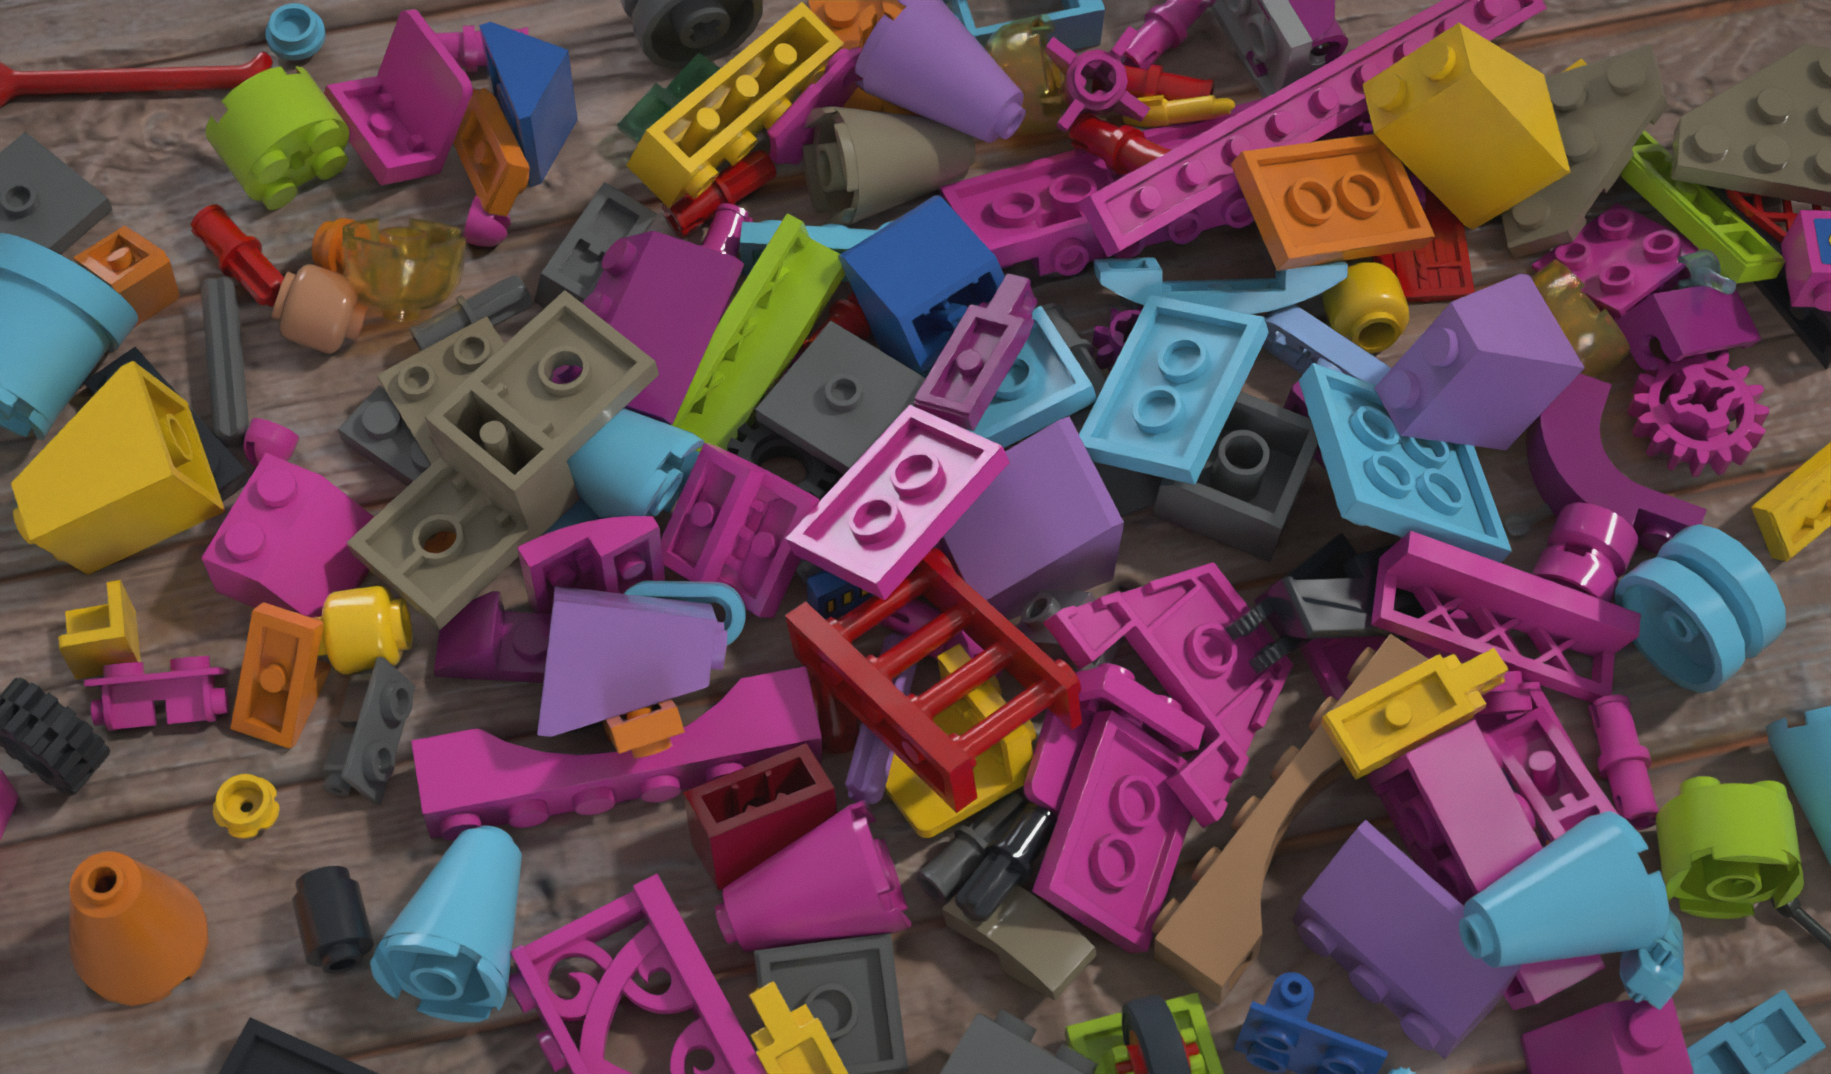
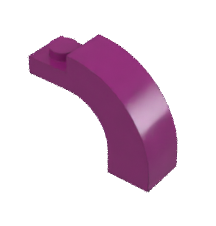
[1526,373,1707,554]

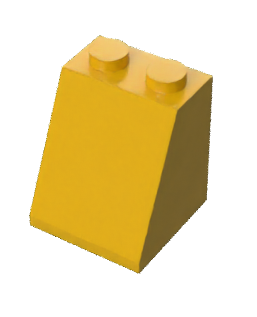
[1362,23,1571,230]
[11,361,226,575]

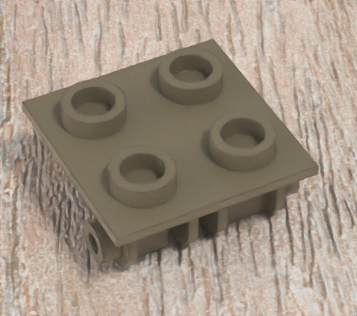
[377,316,505,465]

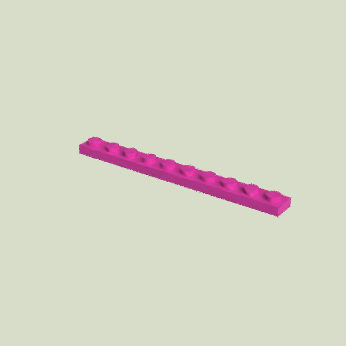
[1078,0,1547,257]

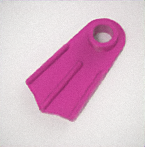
[767,47,863,165]

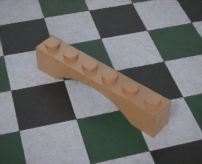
[1151,634,1429,1006]

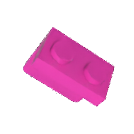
[324,9,473,185]
[1024,663,1205,817]

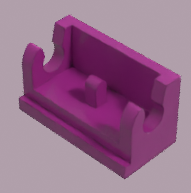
[1612,281,1762,371]

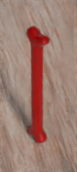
[0,51,273,108]

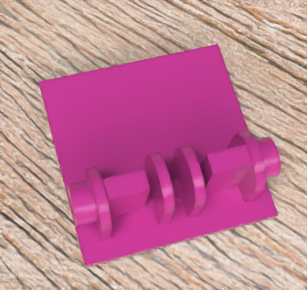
[1531,203,1704,333]

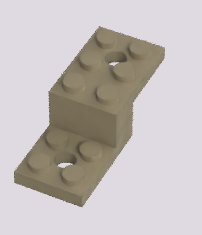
[346,290,659,630]

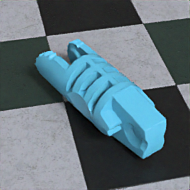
[1620,911,1684,1010]

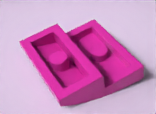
[661,443,820,618]
[517,516,665,614]

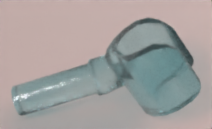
[1677,249,1736,294]

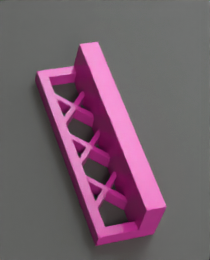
[1371,530,1641,703]

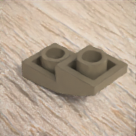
[942,884,1097,1001]

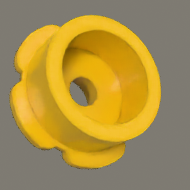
[213,774,280,839]

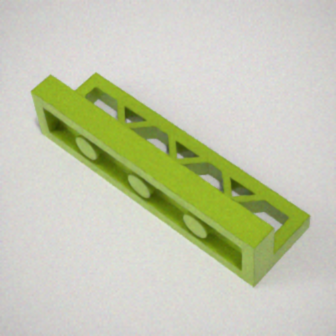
[672,213,845,452]

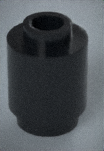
[292,866,374,973]

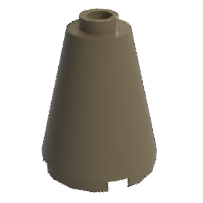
[803,106,976,226]

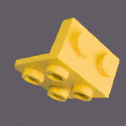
[885,644,1037,838]

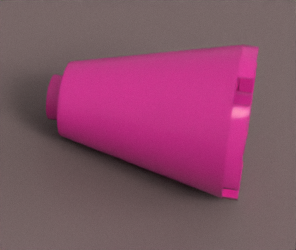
[715,800,911,952]

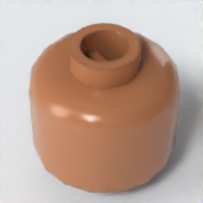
[271,264,369,354]

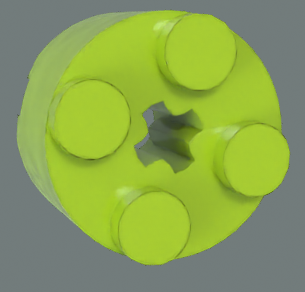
[205,66,350,210]
[1656,776,1804,919]

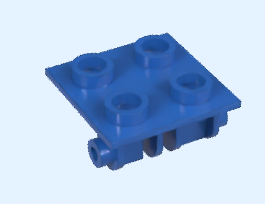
[1233,972,1388,1074]

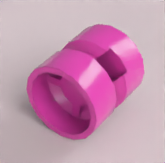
[1531,502,1638,603]

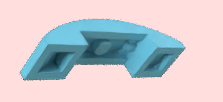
[1094,257,1348,314]

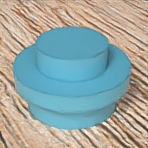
[265,3,326,60]

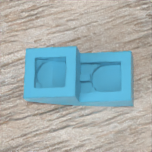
[1687,989,1826,1074]

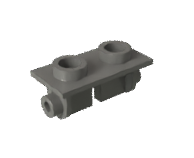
[320,657,416,805]

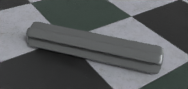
[201,277,249,446]

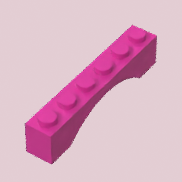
[411,666,822,841]

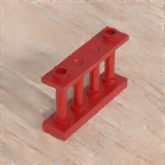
[785,547,1082,813]

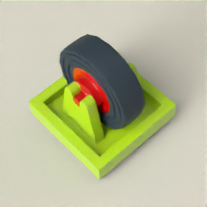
[1064,992,1224,1074]

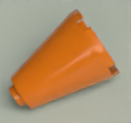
[69,851,209,1006]

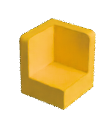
[58,580,141,680]

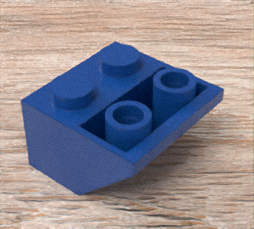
[838,196,1005,373]

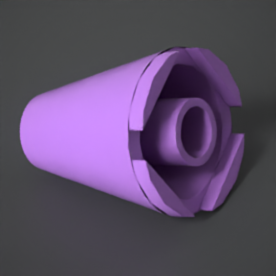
[855,0,1026,143]

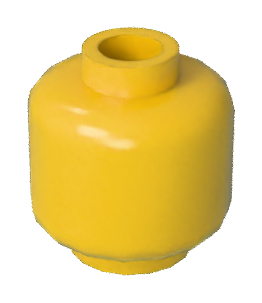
[1322,262,1410,353]
[313,585,413,675]

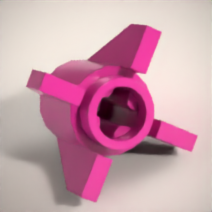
[1044,26,1150,133]

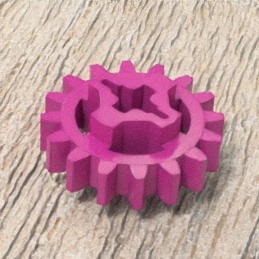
[1627,351,1769,477]

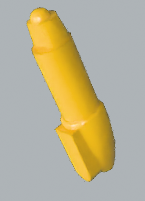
[1123,95,1235,128]

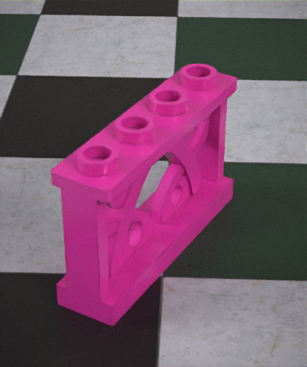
[508,874,767,1074]

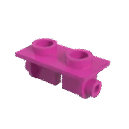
[84,656,230,731]

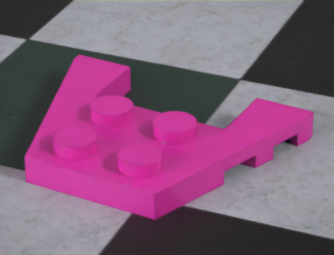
[1043,562,1293,828]

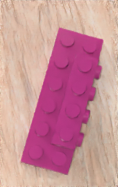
[940,97,1267,276]

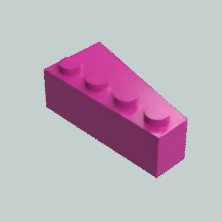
[1366,720,1606,1010]

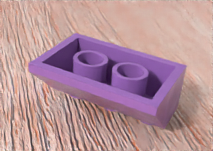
[1292,820,1523,1059]

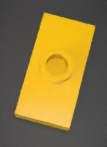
[1751,442,1831,562]

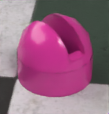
[463,195,511,247]
[243,418,299,467]

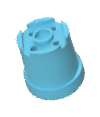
[0,233,139,440]

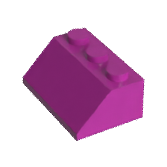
[551,231,744,425]

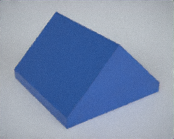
[479,22,578,187]

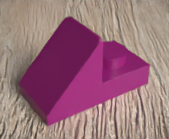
[434,591,551,683]

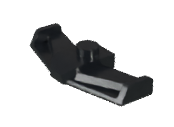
[1268,543,1504,643]

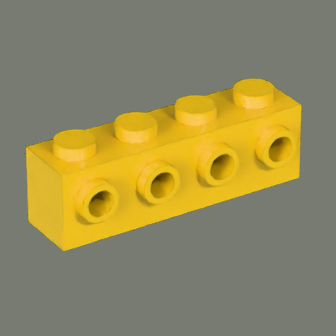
[626,2,844,208]

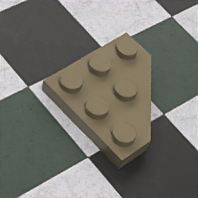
[1501,44,1668,259]
[1671,44,1831,207]

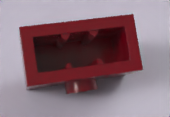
[683,743,837,890]

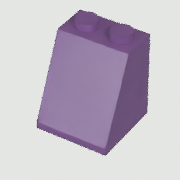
[1374,274,1585,450]
[934,416,1124,620]
[537,586,727,737]

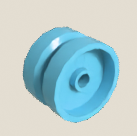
[1614,524,1786,693]

